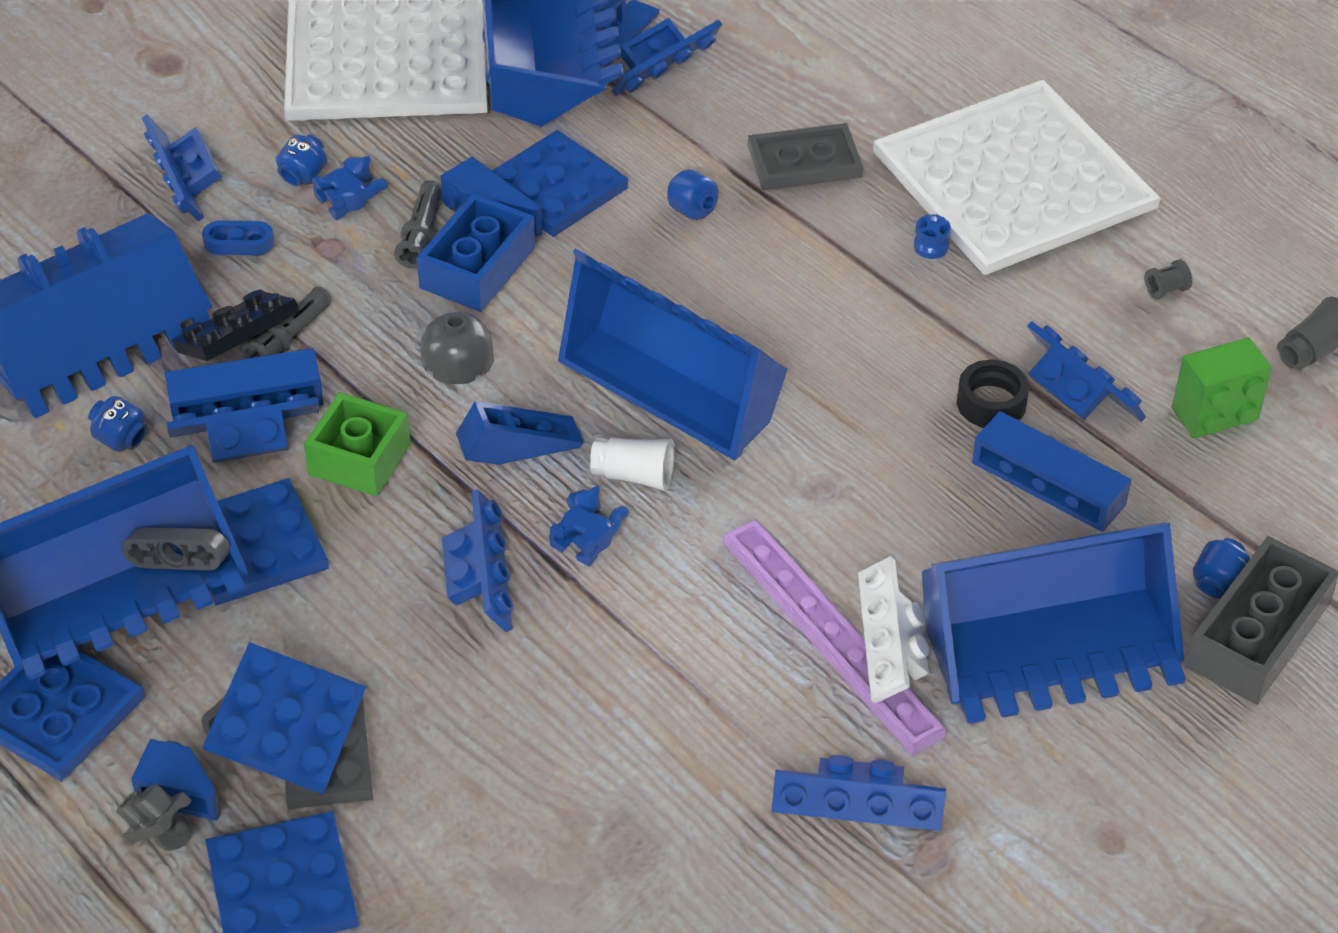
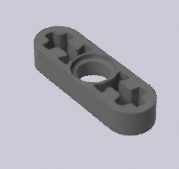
[122,527,230,570]

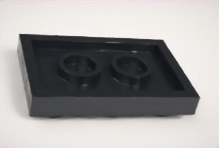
[172,290,300,361]

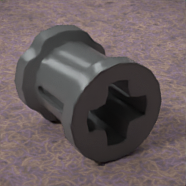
[1144,259,1192,300]

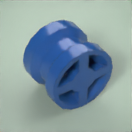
[914,214,951,259]

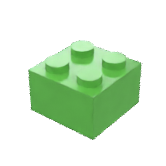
[1172,337,1272,438]
[304,392,411,497]

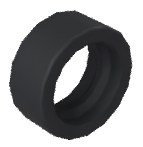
[956,359,1030,428]

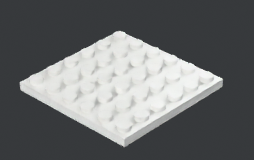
[284,0,487,121]
[873,80,1160,276]

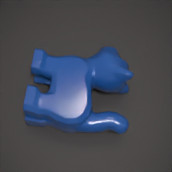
[312,156,388,220]
[549,486,629,566]

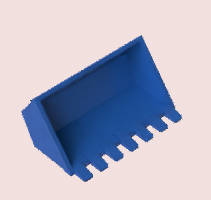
[482,0,623,127]
[0,213,213,418]
[558,248,788,461]
[0,445,248,680]
[922,522,1185,724]

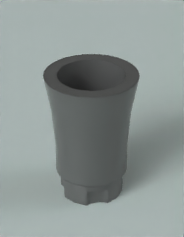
[1277,297,1338,371]

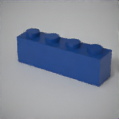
[165,348,324,421]
[972,411,1132,532]

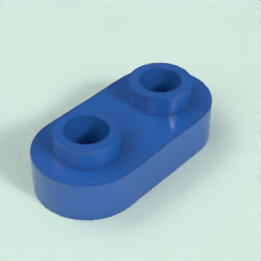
[202,220,274,256]

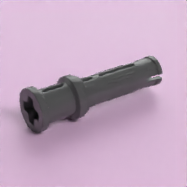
[394,180,442,268]
[242,286,332,359]

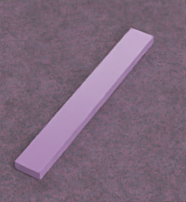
[724,519,946,756]

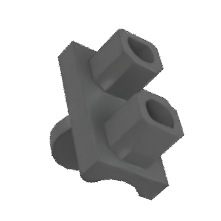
[116,783,192,851]

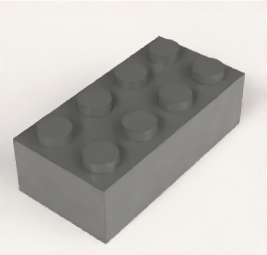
[1185,536,1338,705]

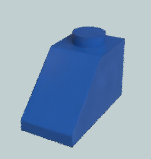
[131,739,220,821]

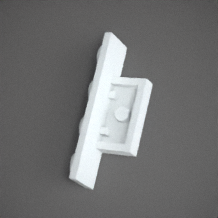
[858,556,929,703]

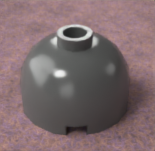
[420,312,494,385]

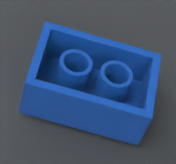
[417,193,535,312]

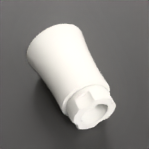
[590,437,675,491]

